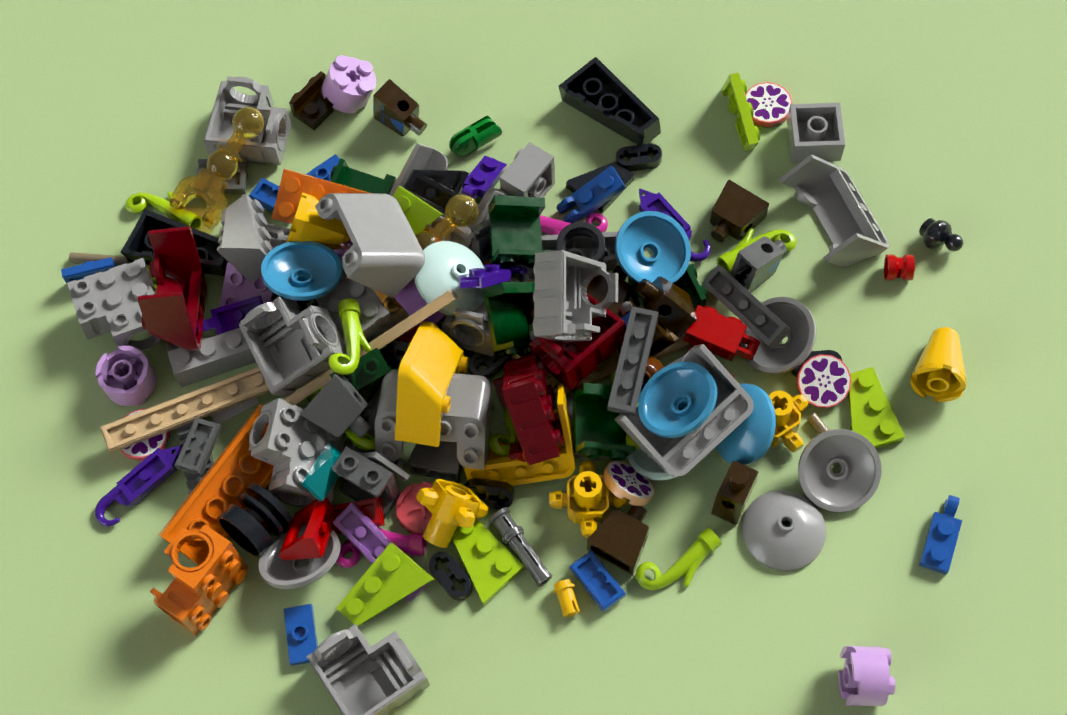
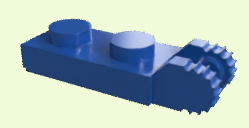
[556,166,626,224]

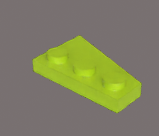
[721,72,760,151]
[392,186,443,236]
[848,367,905,449]
[452,518,524,606]
[336,542,434,626]

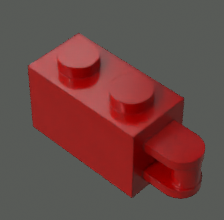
[683,305,760,362]

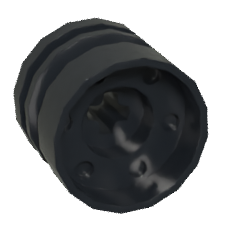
[217,483,293,558]

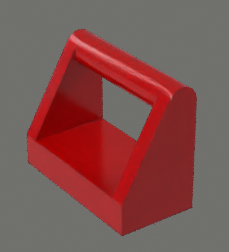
[279,498,337,560]

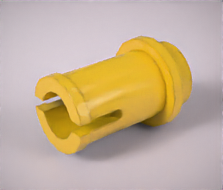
[553,579,580,618]

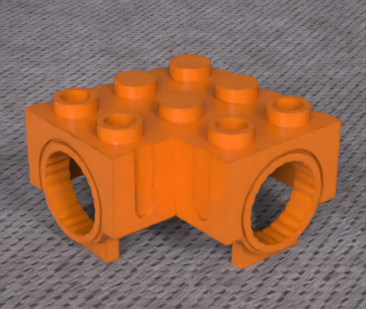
[150,525,248,635]

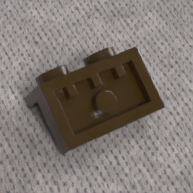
[289,71,335,130]

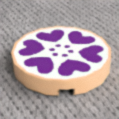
[603,461,655,506]

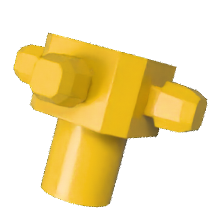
[769,391,809,453]
[549,461,627,538]
[417,479,488,548]

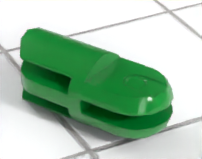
[449,115,502,156]

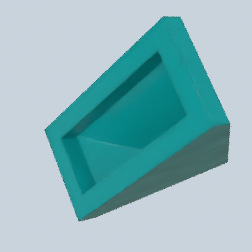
[301,443,341,502]

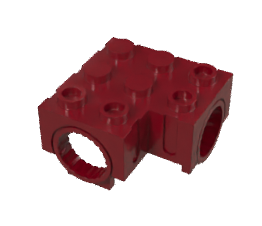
[529,292,626,390]
[493,353,563,465]

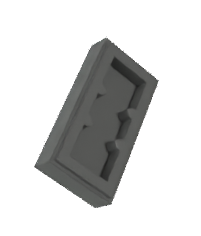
[174,417,222,476]

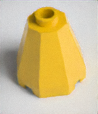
[286,193,349,249]

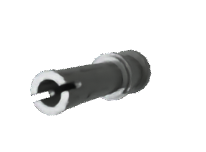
[488,507,553,587]

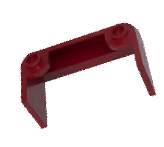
[137,226,207,351]

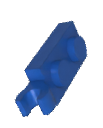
[919,495,962,575]

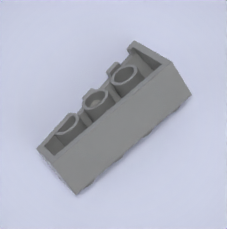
[217,194,273,283]
[167,328,256,387]

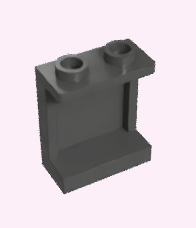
[332,447,400,518]

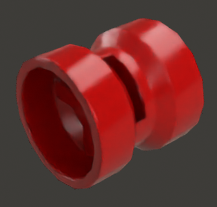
[884,254,915,280]

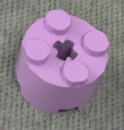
[321,55,376,113]
[95,346,157,406]
[838,646,895,706]

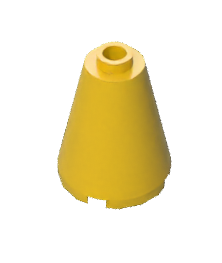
[910,327,967,402]

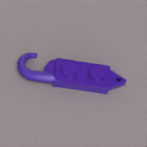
[639,189,711,262]
[458,264,528,289]
[95,446,182,527]

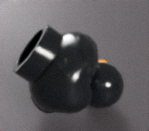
[919,218,963,252]

